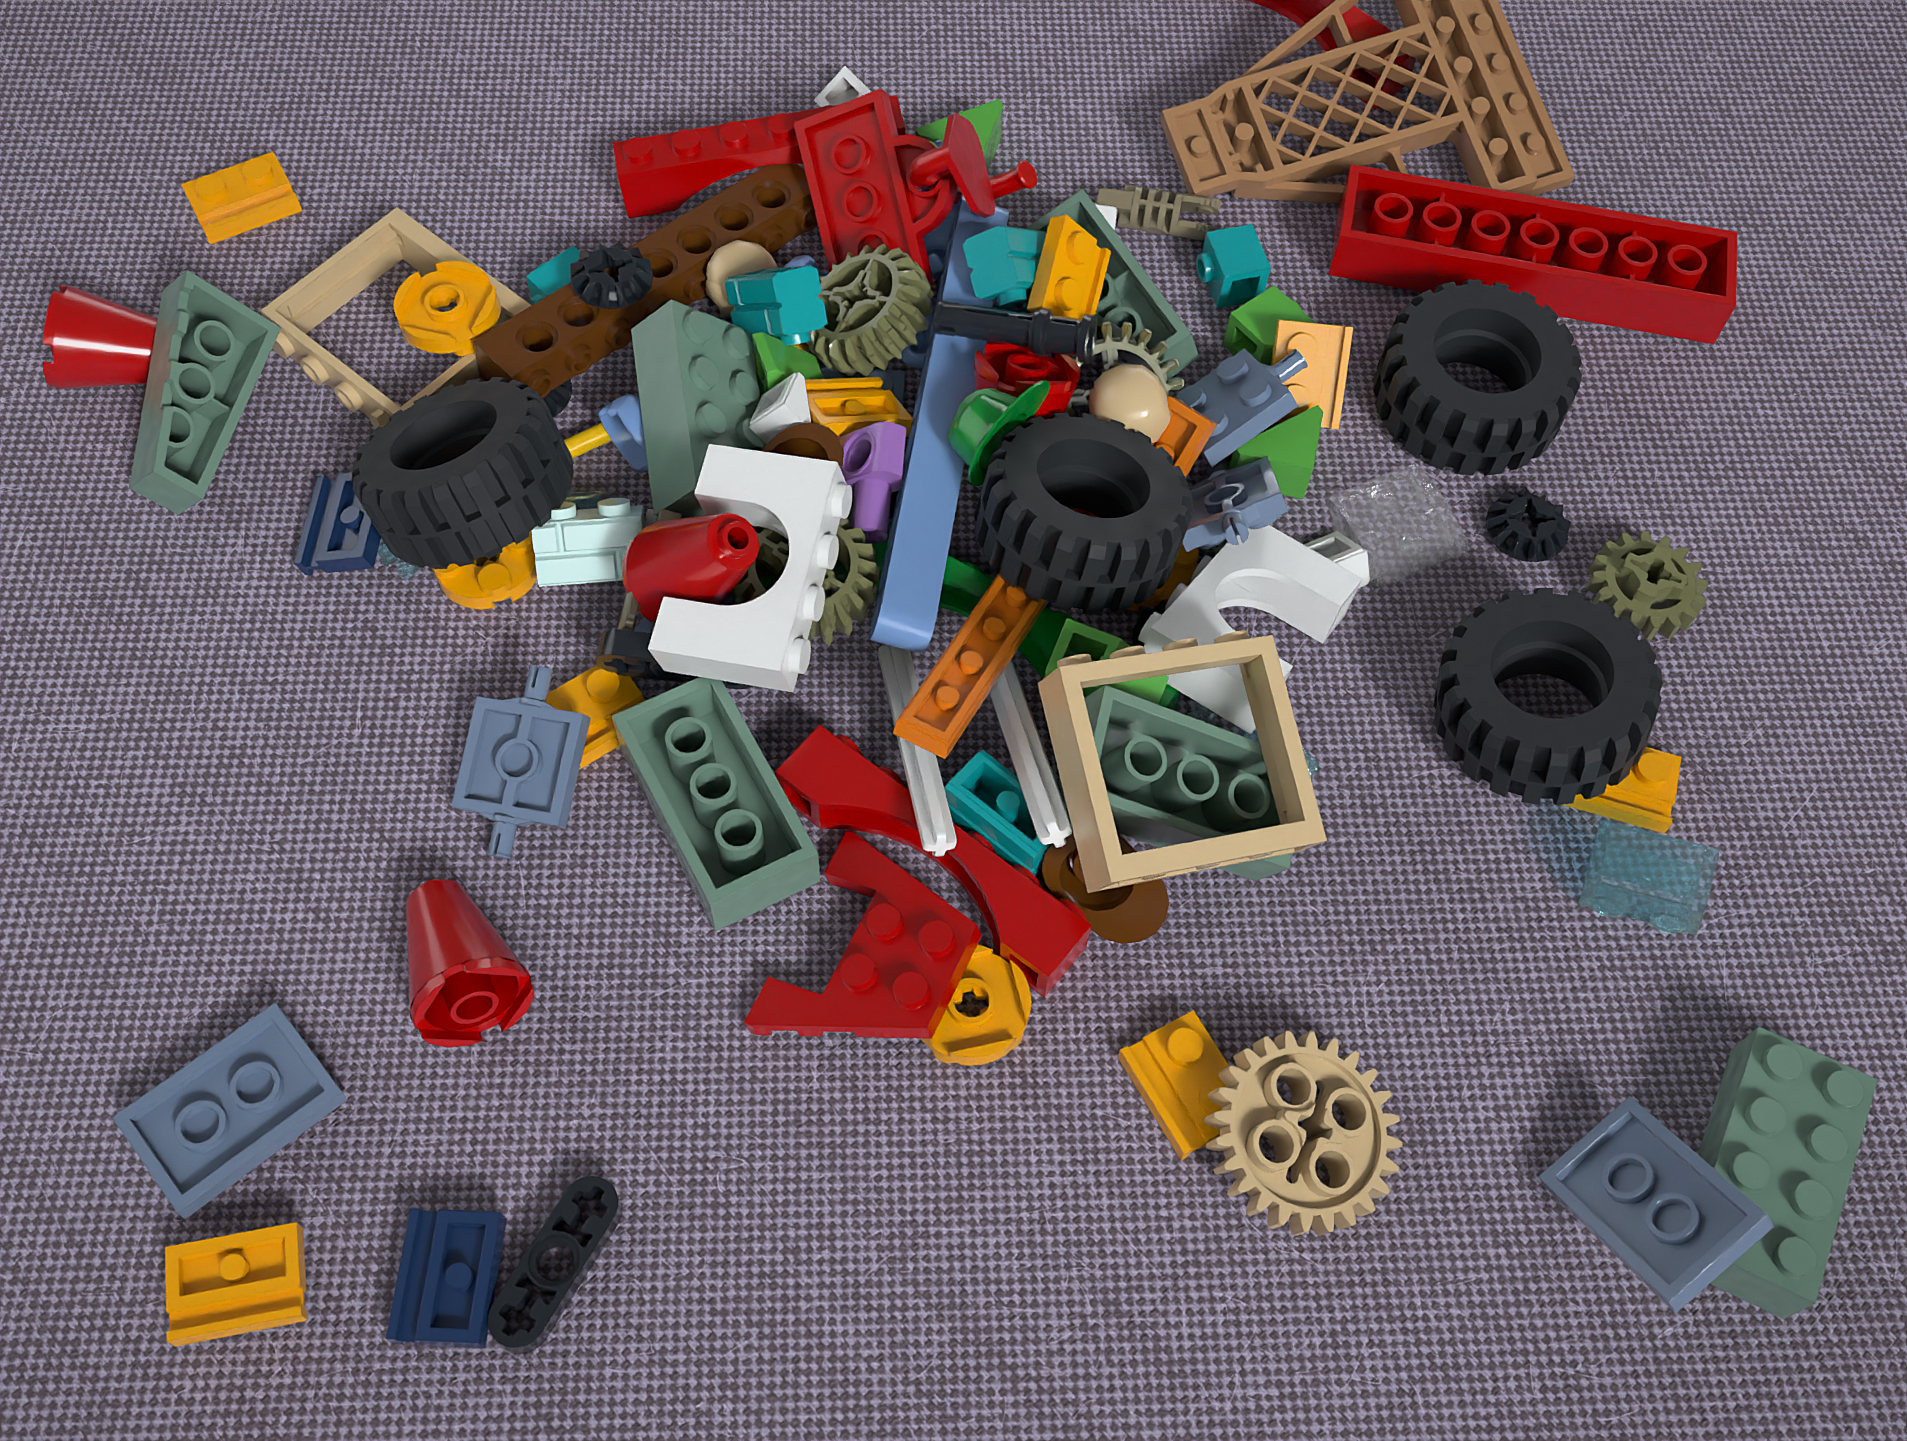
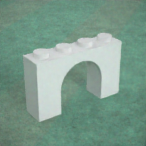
[648,444,852,692]
[1138,525,1363,734]

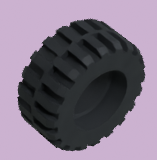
[1373,280,1582,476]
[351,377,574,569]
[974,412,1193,614]
[1433,588,1663,805]

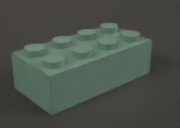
[631,299,767,528]
[612,677,820,932]
[1057,685,1309,881]
[1698,1026,1878,1319]

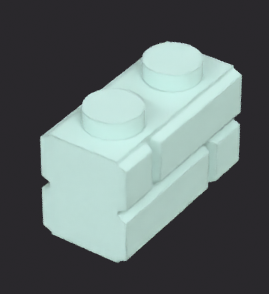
[531,498,645,587]

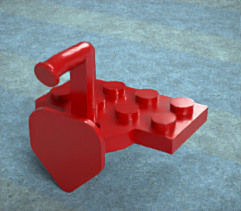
[794,89,1037,286]

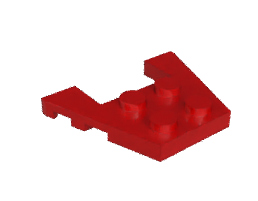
[744,830,982,1039]

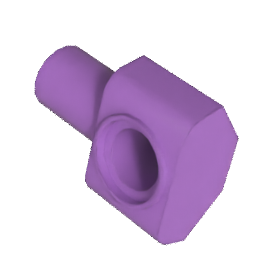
[840,421,906,544]

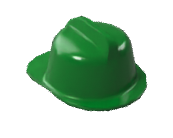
[948,380,1050,486]

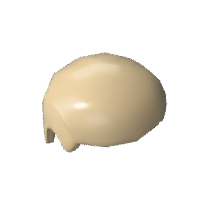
[706,240,778,317]
[1089,364,1171,443]

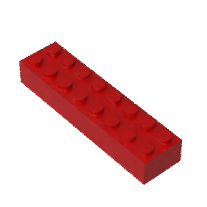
[1328,164,1738,344]

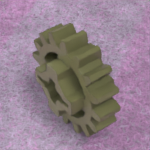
[1586,531,1709,641]

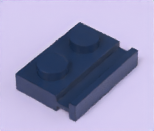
[294,472,381,575]
[386,1208,507,1349]

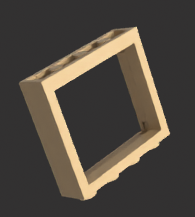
[260,207,532,429]
[1038,631,1327,893]

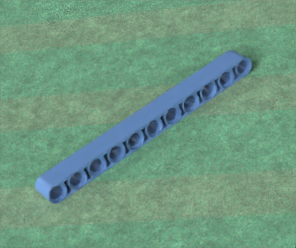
[869,195,1009,655]

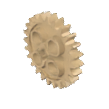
[1204,1031,1402,1236]

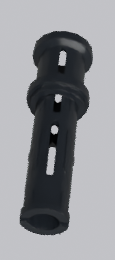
[933,300,1097,363]

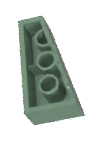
[1026,188,1200,379]
[129,270,281,515]

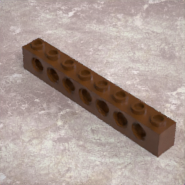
[473,163,818,398]

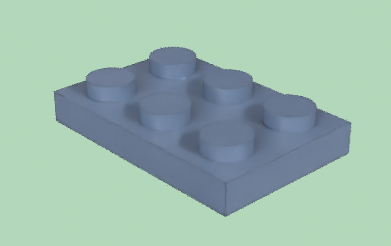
[112,1003,348,1219]
[1538,1096,1774,1313]

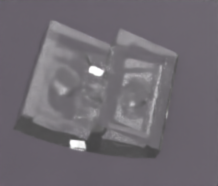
[1325,463,1471,590]

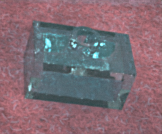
[1579,820,1720,935]

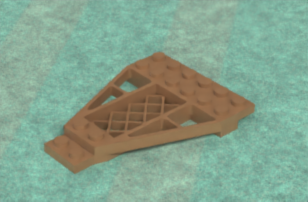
[1160,0,1575,204]

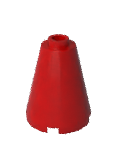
[43,284,158,389]
[974,342,1080,420]
[622,513,759,623]
[406,879,534,1047]

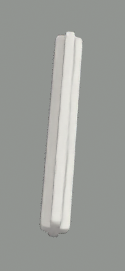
[878,645,957,857]
[989,660,1073,848]

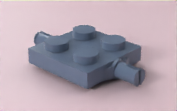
[1176,349,1308,466]
[1182,456,1288,552]
[451,665,591,859]

